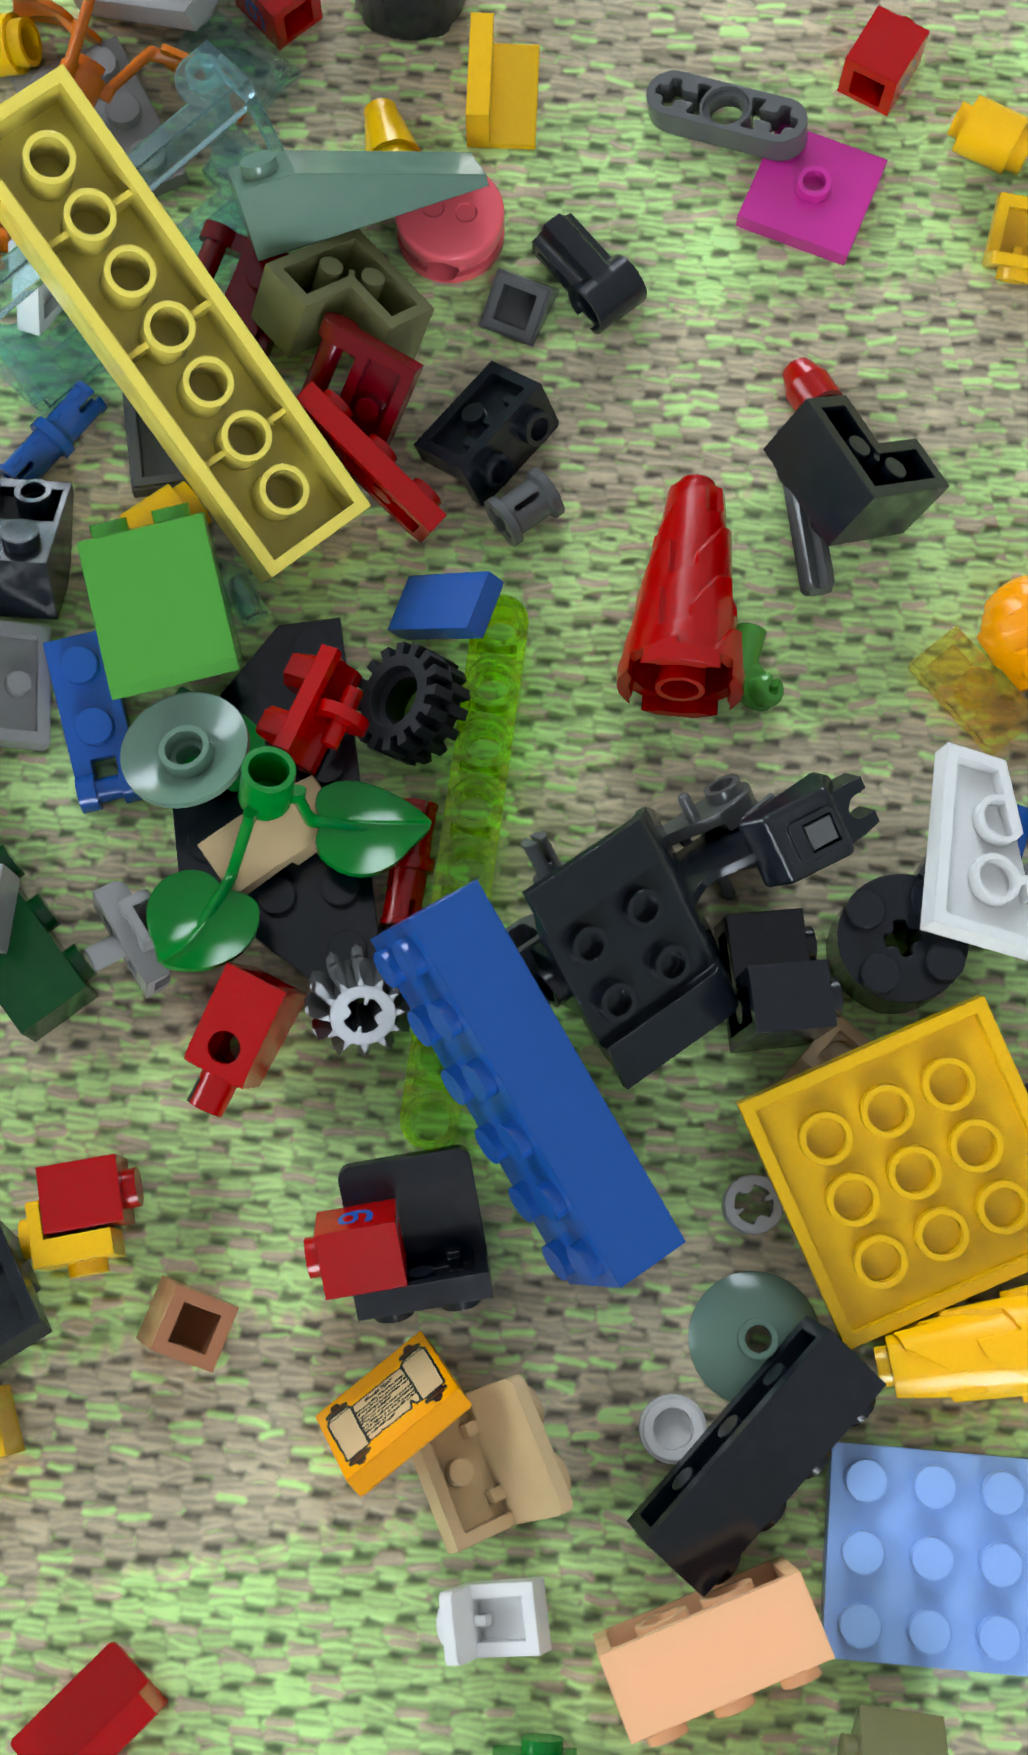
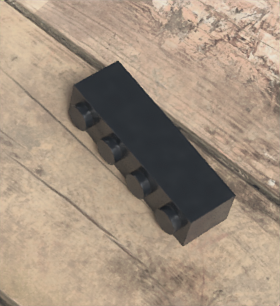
[627,1315,887,1598]

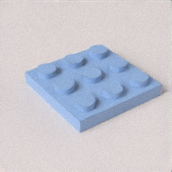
[820,1441,1028,1677]

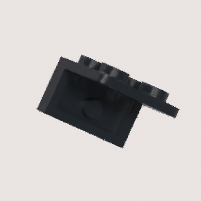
[338,1144,494,1324]

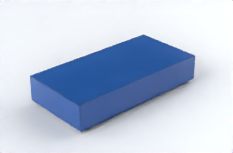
[387,571,504,640]

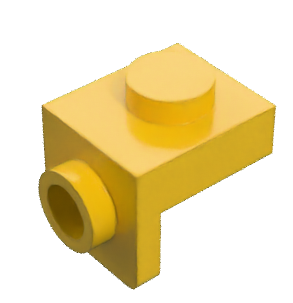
[982,192,1028,285]
[18,1200,126,1279]

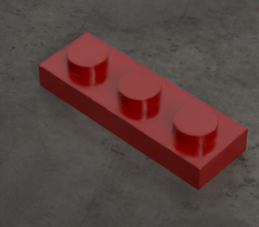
[296,381,447,543]

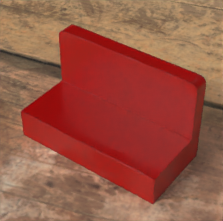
[11,1642,169,1755]

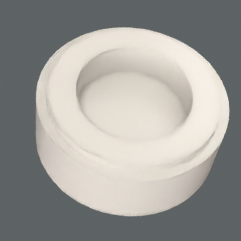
[638,1394,707,1464]

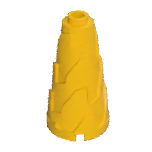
[873,1285,1028,1403]

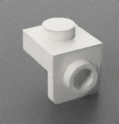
[436,1577,552,1666]

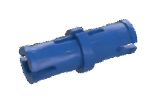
[0,381,107,480]

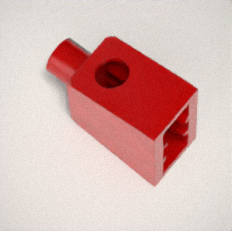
[184,962,307,1117]

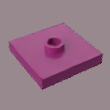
[736,124,888,266]

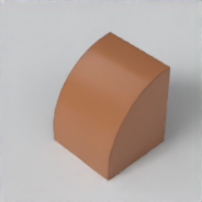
[136,1275,239,1373]

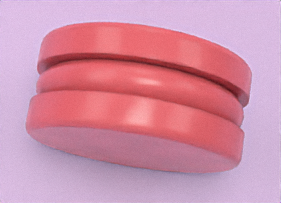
[395,177,505,283]

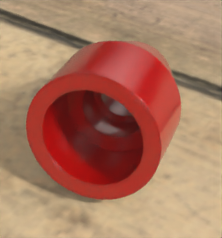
[782,357,843,411]

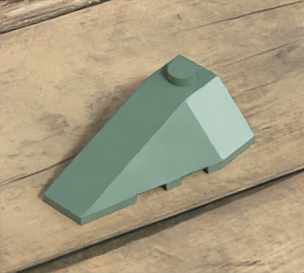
[226,150,489,261]

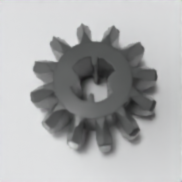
[304,943,411,1059]

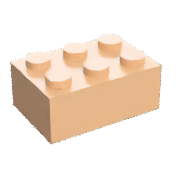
[593,1555,835,1747]

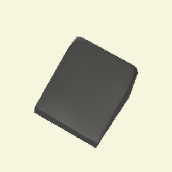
[479,268,559,347]

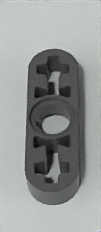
[646,70,808,161]

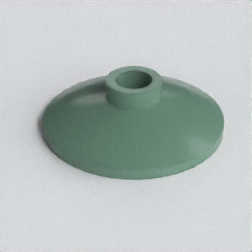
[120,692,250,808]
[688,1271,819,1402]

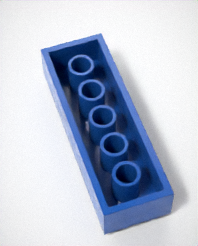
[370,879,686,1288]

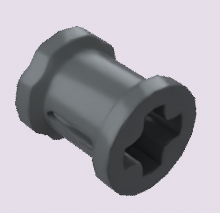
[484,467,565,547]

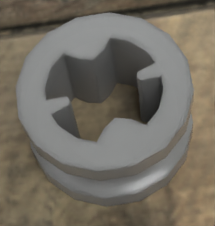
[722,1174,783,1236]

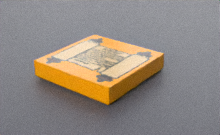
[315,1330,472,1497]

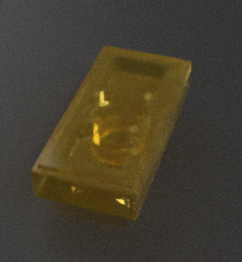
[907,625,1028,756]

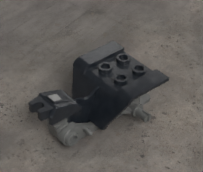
[506,772,880,1090]

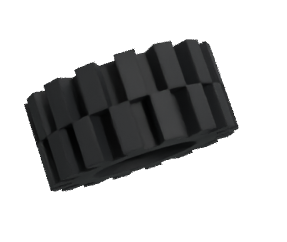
[356,642,470,766]

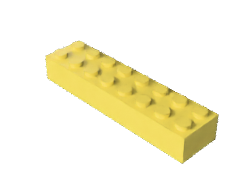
[0,64,371,583]

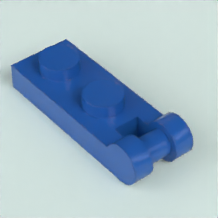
[42,631,144,814]

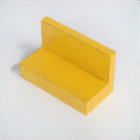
[466,12,540,150]

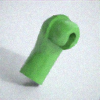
[737,622,784,712]

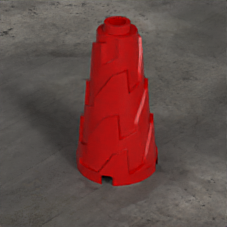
[616,474,745,718]

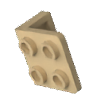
[412,1374,573,1554]

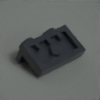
[413,361,559,506]

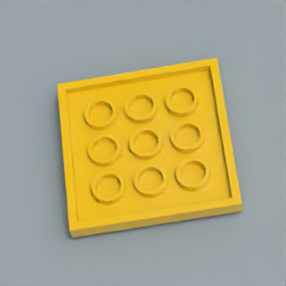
[735,994,1028,1349]

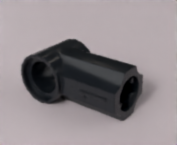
[532,213,647,334]

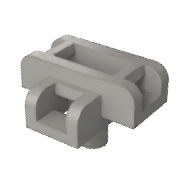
[84,881,170,998]

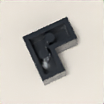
[763,395,950,546]
[714,908,843,1053]

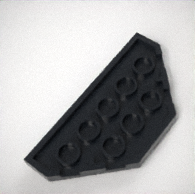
[172,617,379,980]

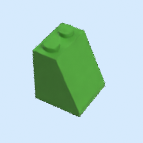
[76,502,243,701]

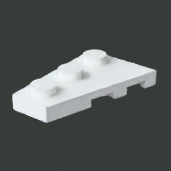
[920,742,1028,961]

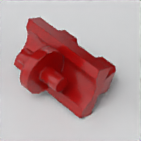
[256,644,370,776]

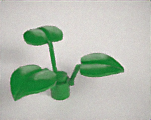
[146,687,432,972]

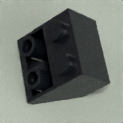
[0,478,74,620]

